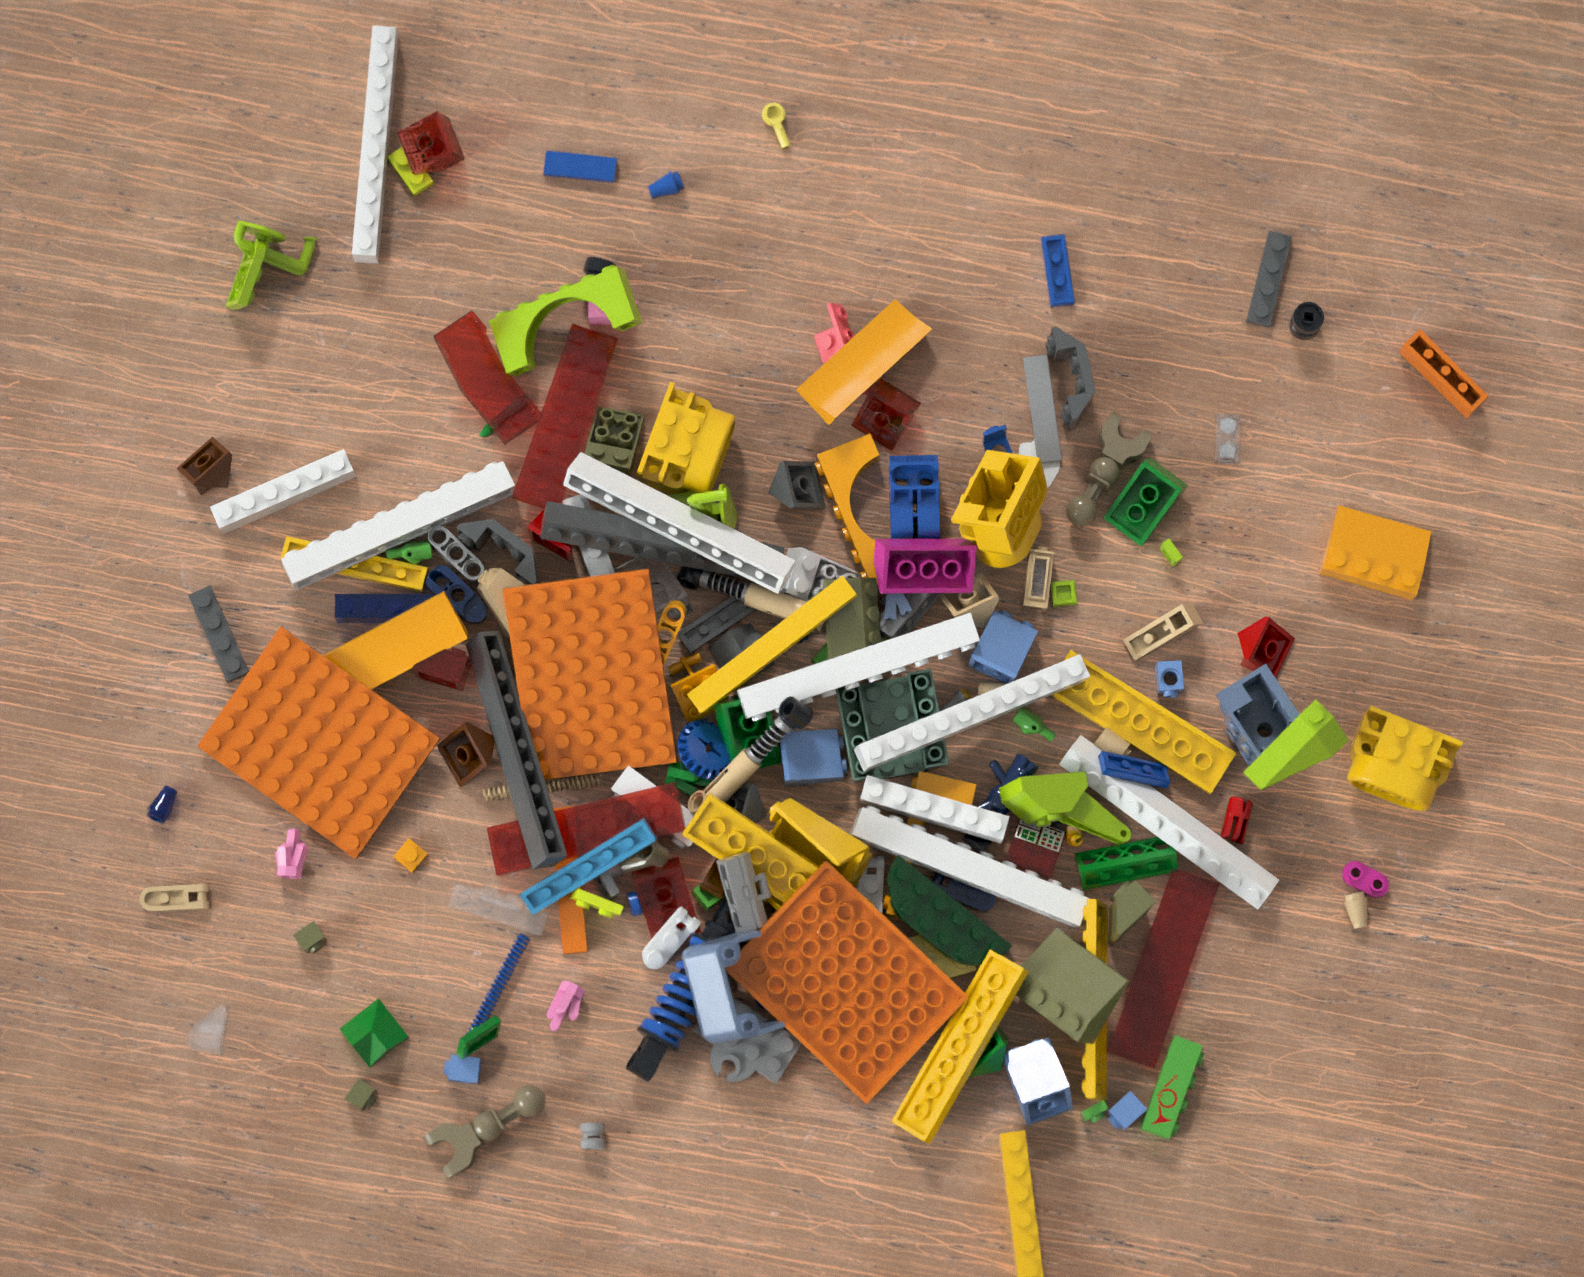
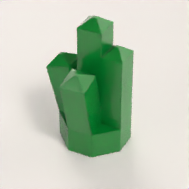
[665,762,713,796]

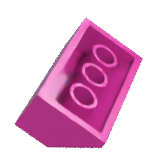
[873,538,977,594]

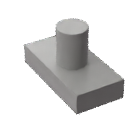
[594,864,624,901]

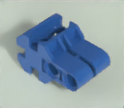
[889,455,940,539]

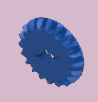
[677,719,730,780]

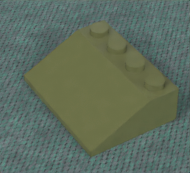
[1016,928,1130,1044]

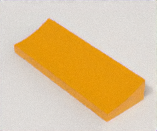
[796,299,932,425]
[324,591,468,689]

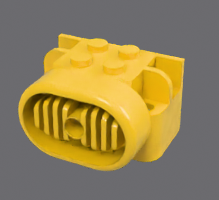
[637,382,736,495]
[951,450,1047,568]
[1347,706,1463,811]

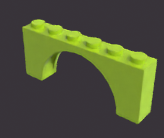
[489,265,643,377]

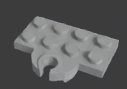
[693,997,802,1084]

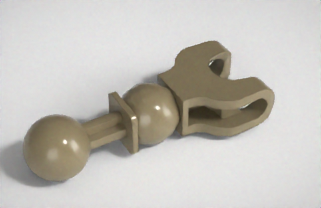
[1066,412,1153,527]
[423,1085,546,1178]

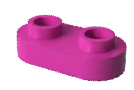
[1342,861,1389,898]

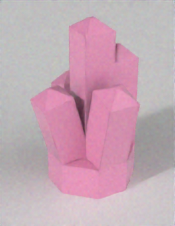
[275,828,309,879]
[546,981,585,1031]

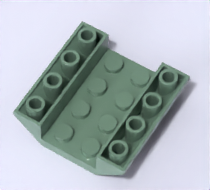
[836,669,949,782]

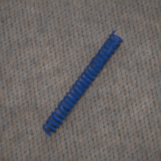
[466,933,530,1034]

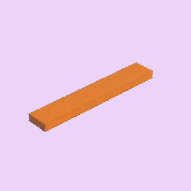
[553,806,588,955]

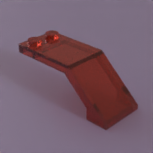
[434,311,543,445]

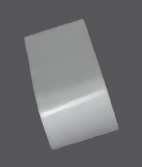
[428,526,485,585]

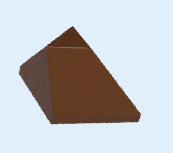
[176,437,232,496]
[437,722,495,787]

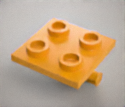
[667,652,729,724]

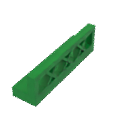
[1075,837,1178,890]

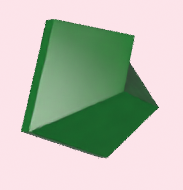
[340,998,409,1068]
[969,1027,1008,1078]

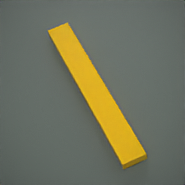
[687,575,858,715]

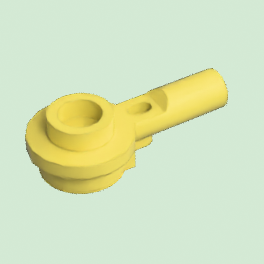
[762,103,791,149]

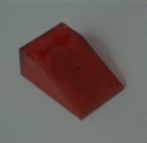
[632,856,701,938]

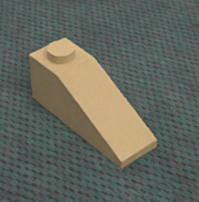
[1123,602,1203,661]

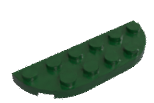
[887,856,1012,965]

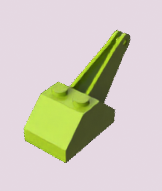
[999,772,1131,845]

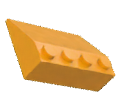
[1319,505,1432,600]

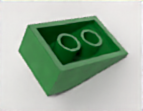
[1103,457,1189,547]
[714,694,782,769]

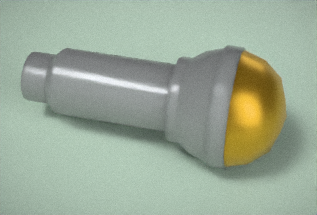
[939,688,971,712]

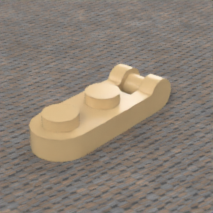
[139,884,210,912]

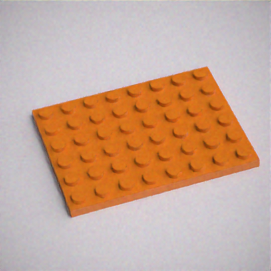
[503,568,677,780]
[197,626,441,859]
[725,860,969,1104]

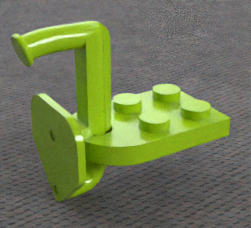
[225,220,317,310]
[667,484,738,529]

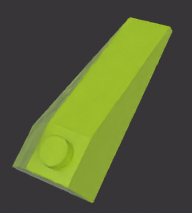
[1244,699,1349,790]

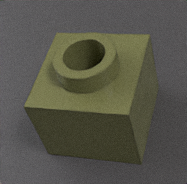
[293,921,327,954]
[344,1078,377,1111]

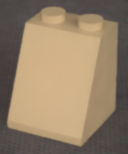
[477,568,525,640]

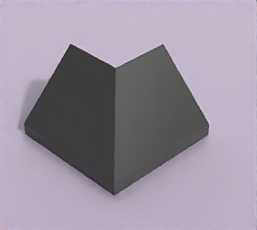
[768,461,826,509]
[709,623,775,680]
[725,783,767,823]

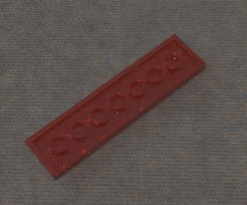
[512,324,618,509]
[487,782,686,876]
[1107,868,1219,1069]

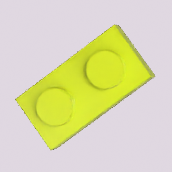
[387,145,434,197]
[570,889,624,918]

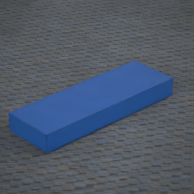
[543,151,617,183]
[1041,234,1075,308]
[1098,751,1170,789]

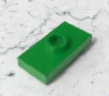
[456,1015,501,1059]

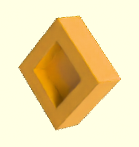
[393,838,428,873]

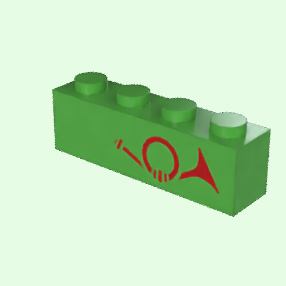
[1139,1035,1205,1140]

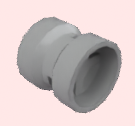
[580,1123,605,1150]

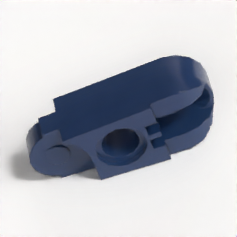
[426,566,487,624]

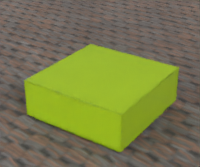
[1160,539,1183,567]
[1050,580,1077,607]

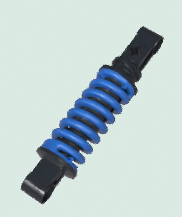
[626,892,758,1082]

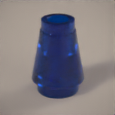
[147,786,178,824]

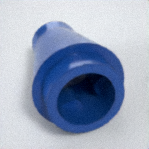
[648,171,685,199]

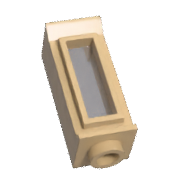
[1022,546,1054,613]

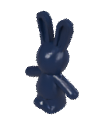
[977,754,1039,815]

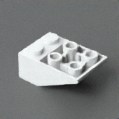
[780,547,861,601]

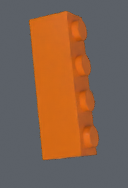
[1399,329,1488,419]

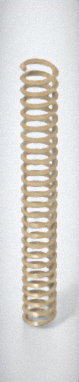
[483,772,603,802]

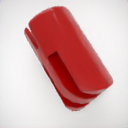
[1220,796,1253,845]

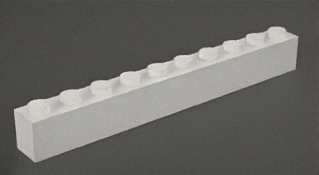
[352,26,399,264]
[563,452,796,594]
[281,461,516,591]
[737,613,980,721]
[854,654,1090,772]
[1059,735,1279,909]
[850,806,1090,928]

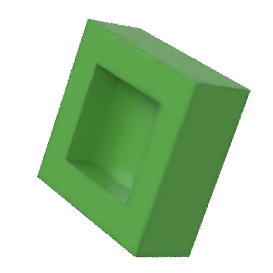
[691,884,725,912]
[1080,1100,1108,1123]

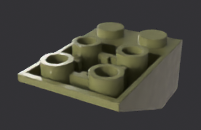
[584,406,644,477]

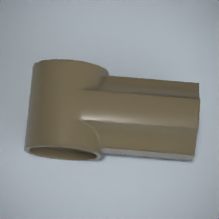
[618,842,669,873]

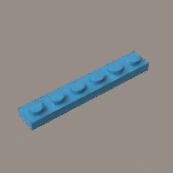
[519,818,657,915]

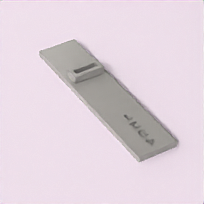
[1023,355,1062,463]

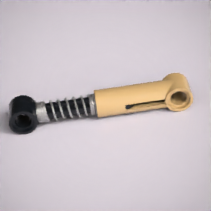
[676,566,824,633]
[688,696,813,814]

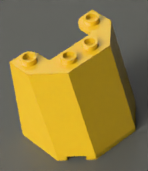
[755,798,873,910]

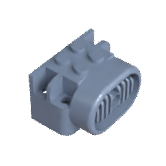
[1216,664,1300,766]

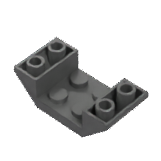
[1045,327,1095,431]
[456,519,538,585]

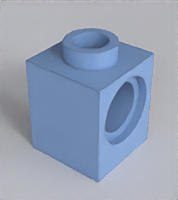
[1155,660,1184,698]
[444,1055,482,1085]
[1107,1091,1147,1131]

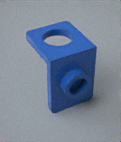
[982,425,1013,454]

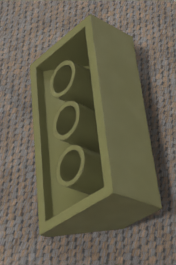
[823,578,883,675]
[1108,880,1156,946]

